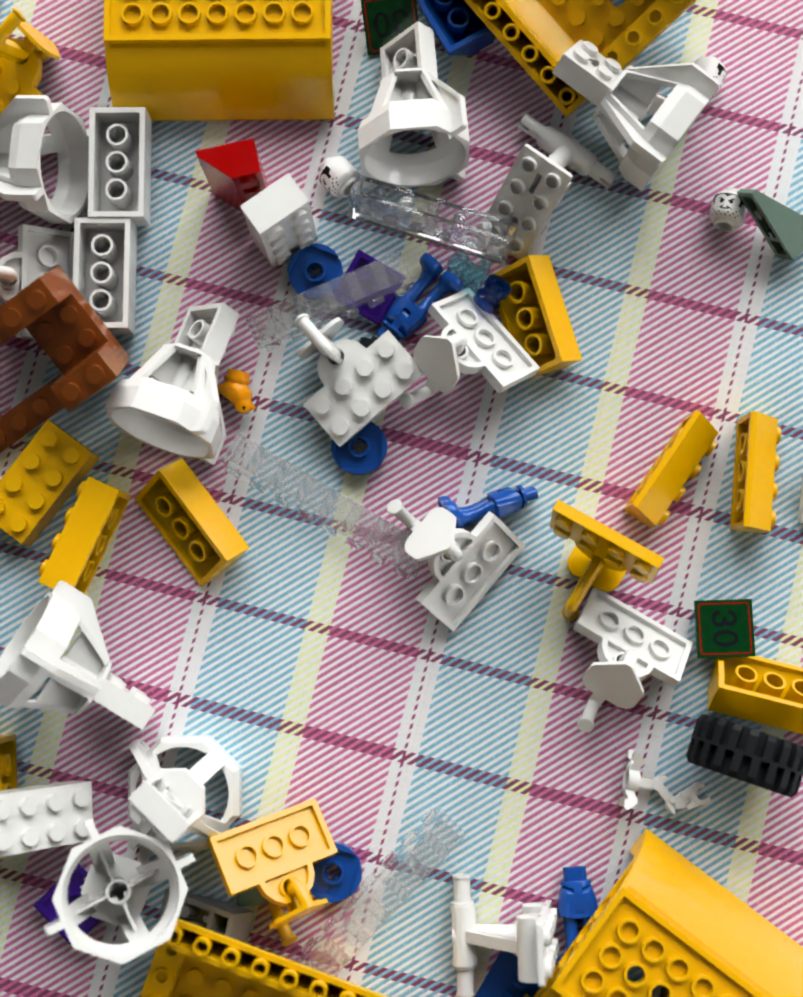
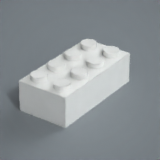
[88,107,152,226]
[240,173,317,267]
[73,217,137,335]
[0,780,93,857]

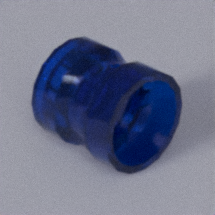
[473,274,512,314]

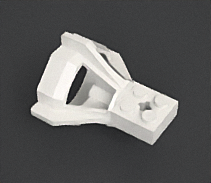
[358,21,470,189]
[552,39,720,191]
[0,95,89,224]
[104,302,240,465]
[0,580,155,730]
[127,735,242,850]
[43,819,196,964]

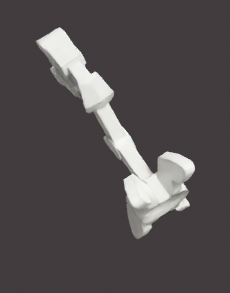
[618,749,711,815]

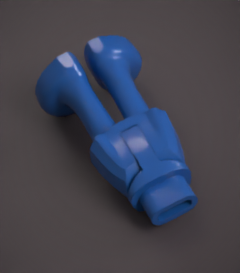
[376,253,464,341]
[438,485,538,528]
[555,866,598,966]

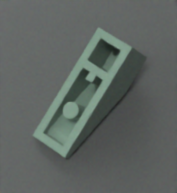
[737,189,803,260]

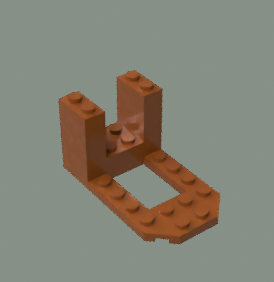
[0,266,130,453]

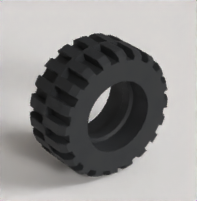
[686,714,803,798]

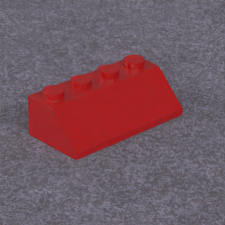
[196,138,268,212]

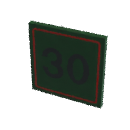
[361,0,418,55]
[694,599,756,658]

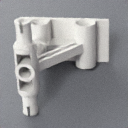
[478,113,618,260]
[450,873,559,997]

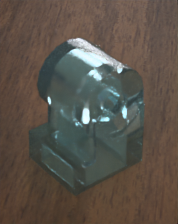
[447,252,491,294]

